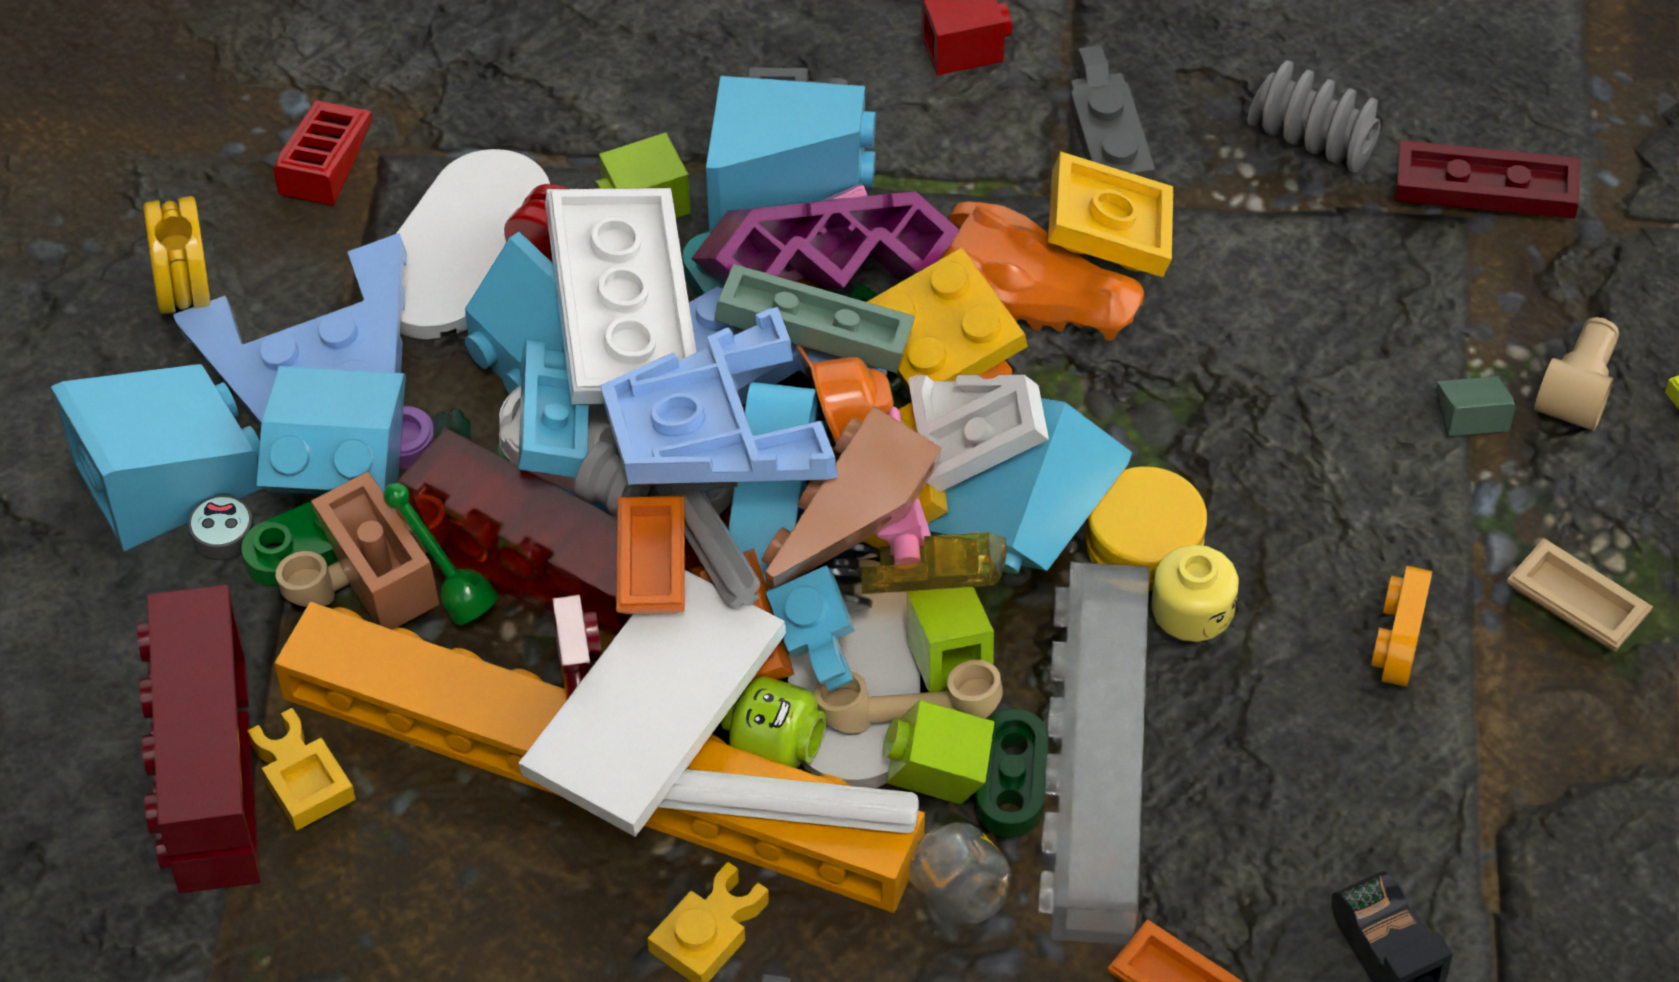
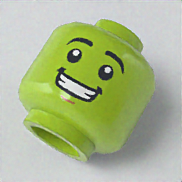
[721,676,827,768]

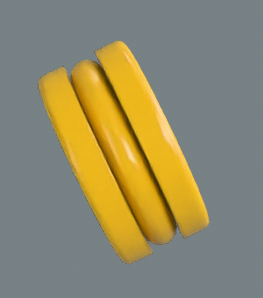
[143,196,210,314]
[1085,467,1207,591]

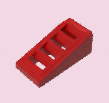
[273,100,373,206]

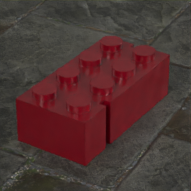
[137,584,261,894]

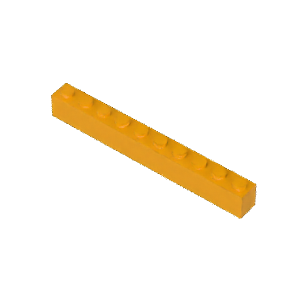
[274,602,925,913]

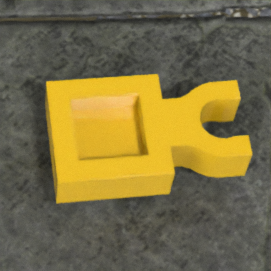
[247,708,356,831]
[647,862,769,982]

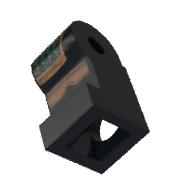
[1331,871,1453,982]

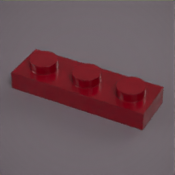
[1394,140,1580,219]

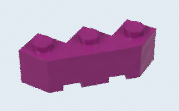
[691,191,960,288]

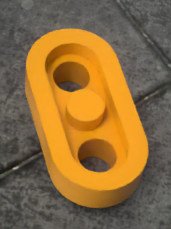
[1371,566,1432,687]

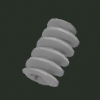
[1247,60,1381,172]

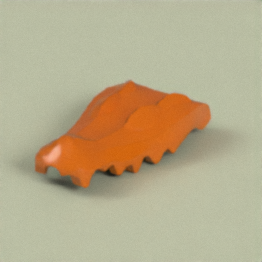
[938,201,1144,341]

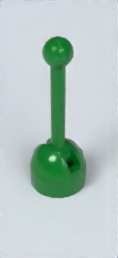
[383,483,498,625]

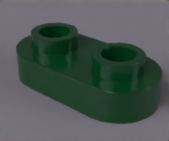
[976,708,1048,837]

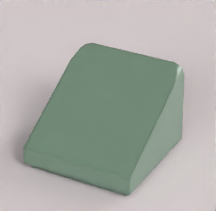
[1436,376,1516,436]

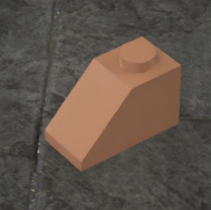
[311,472,440,629]

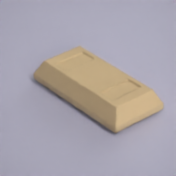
[1507,538,1653,652]

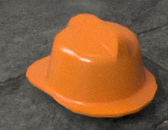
[796,345,894,443]

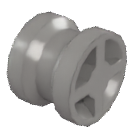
[574,439,652,518]

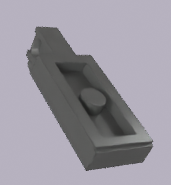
[1070,45,1156,180]

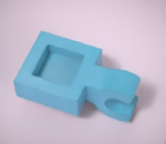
[766,566,856,692]

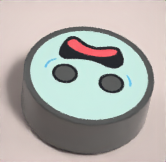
[188,495,254,560]

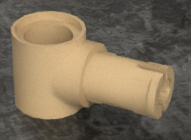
[1534,317,1619,431]

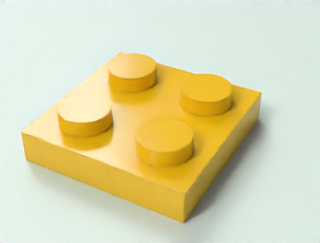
[1048,151,1173,277]
[867,247,1028,395]

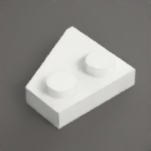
[908,375,1049,492]

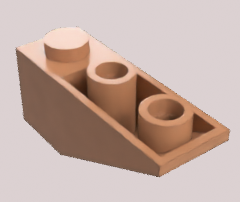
[762,406,942,589]

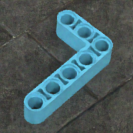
[728,382,827,681]

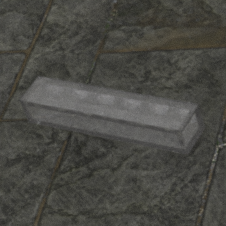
[1039,562,1149,945]

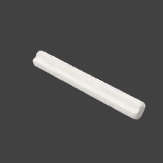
[658,769,919,833]

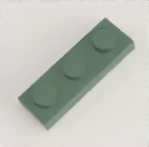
[714,264,915,373]

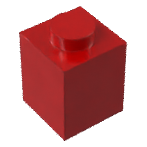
[921,0,1012,76]

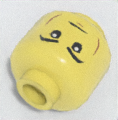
[1151,545,1239,642]

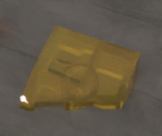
[861,532,1007,595]

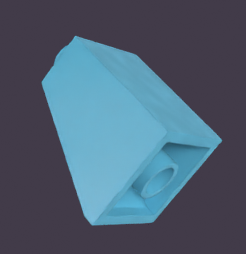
[706,76,876,232]
[51,364,262,551]
[927,398,1132,574]

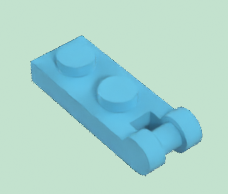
[518,339,589,478]

